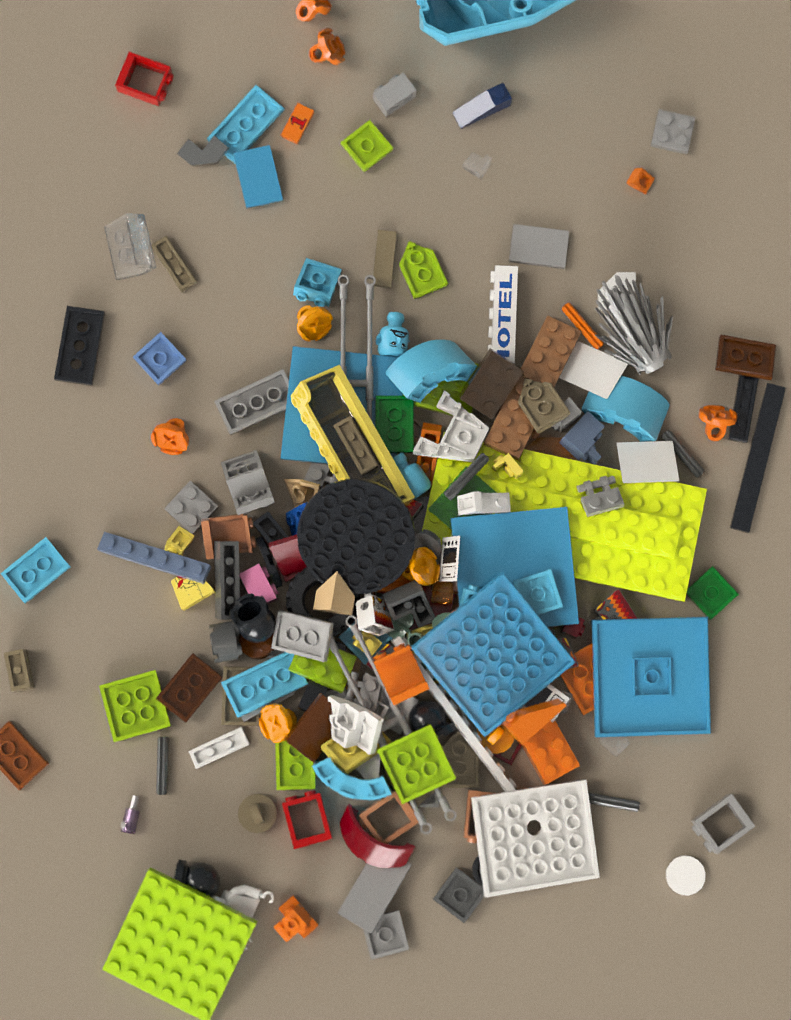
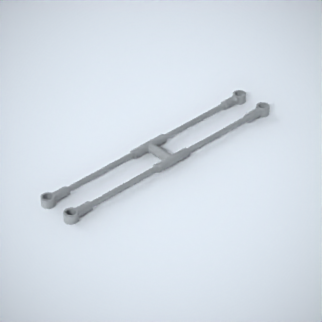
[338,274,376,480]
[329,615,457,834]

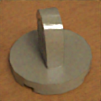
[238,794,277,833]

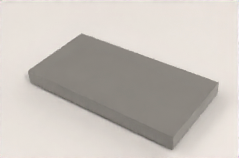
[338,862,412,934]

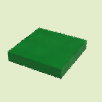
[686,566,739,620]

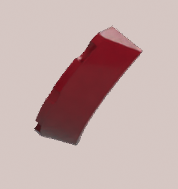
[339,803,416,869]

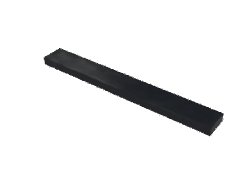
[730,383,786,533]

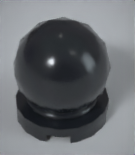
[230,594,276,643]
[408,700,457,737]
[174,860,220,897]

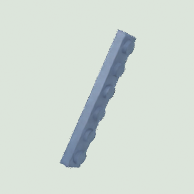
[97,532,211,584]

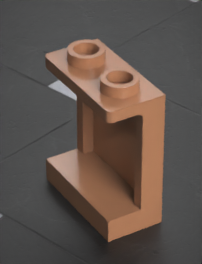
[201,513,256,560]

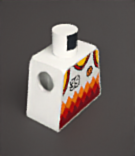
[356,592,394,636]

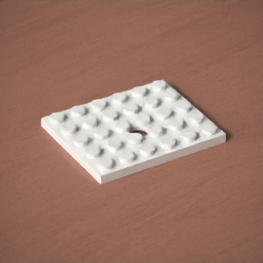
[471,779,600,897]

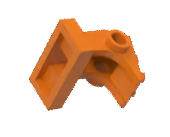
[274,895,319,942]

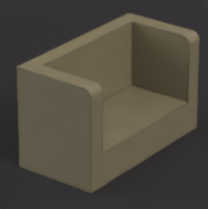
[4,649,35,692]

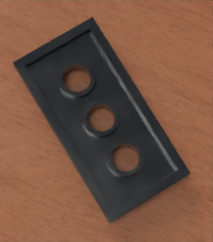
[54,306,105,386]

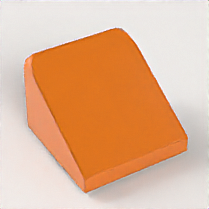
[626,168,655,194]

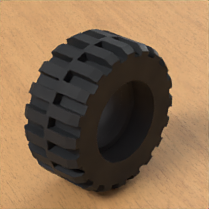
[286,567,360,637]

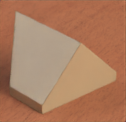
[284,479,321,508]
[313,572,355,615]

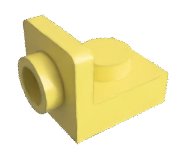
[492,453,523,479]
[164,526,195,556]
[352,630,383,655]

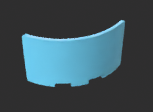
[386,339,477,403]
[581,376,670,442]
[312,757,393,800]

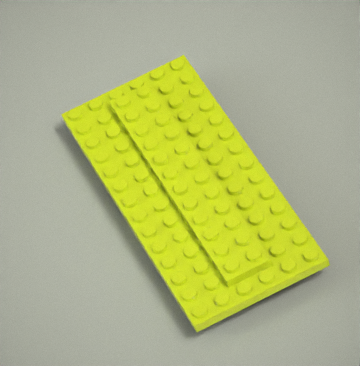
[422,432,707,602]

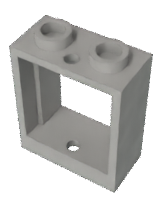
[691,794,755,854]

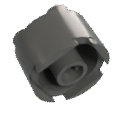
[209,621,242,663]

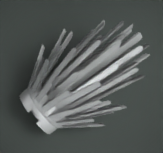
[594,275,673,374]

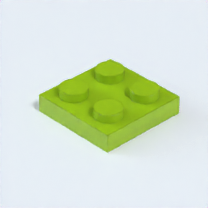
[341,120,393,172]

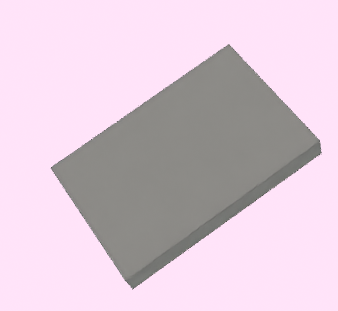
[509,224,569,269]
[271,610,334,662]

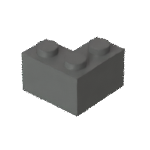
[383,580,435,628]

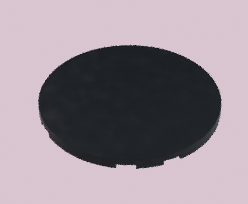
[297,478,415,594]

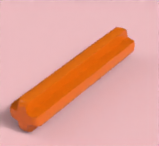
[562,303,604,350]

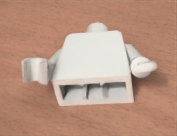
[211,885,274,949]

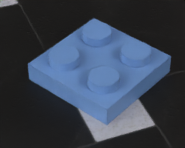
[133,332,187,386]

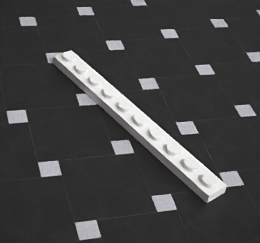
[391,636,517,792]

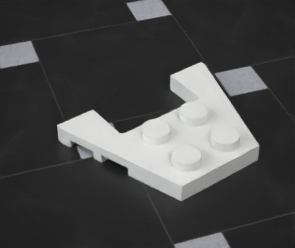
[413,391,489,462]

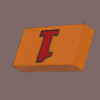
[281,103,314,145]

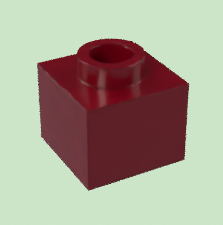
[561,617,586,639]

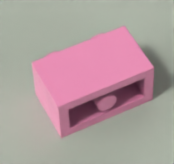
[239,564,279,604]

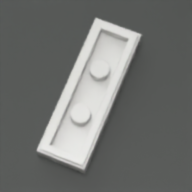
[189,727,250,769]

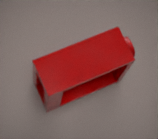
[115,52,174,106]
[282,790,332,849]

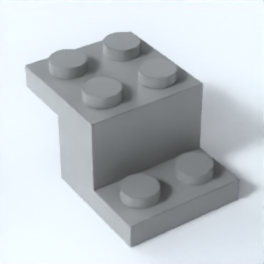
[221,450,275,515]

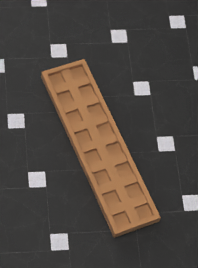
[483,315,582,461]

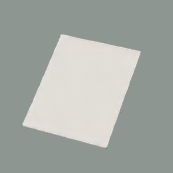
[559,341,628,399]
[617,441,679,483]

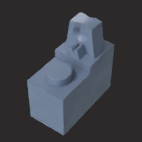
[559,412,605,465]

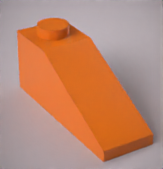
[417,422,442,486]
[503,698,567,745]

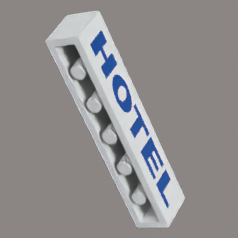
[488,265,518,363]

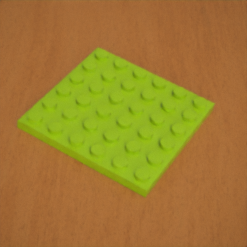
[102,867,258,1020]

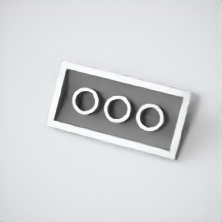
[214,369,289,435]

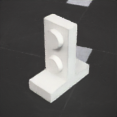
[457,492,511,516]

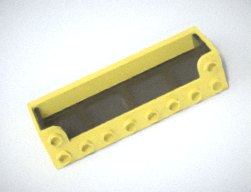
[291,365,415,505]

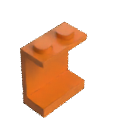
[373,643,430,705]

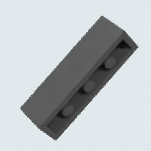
[214,541,240,620]

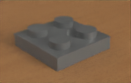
[433,867,484,923]

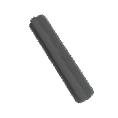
[661,430,705,478]
[444,453,489,500]
[156,737,169,795]
[588,792,640,812]

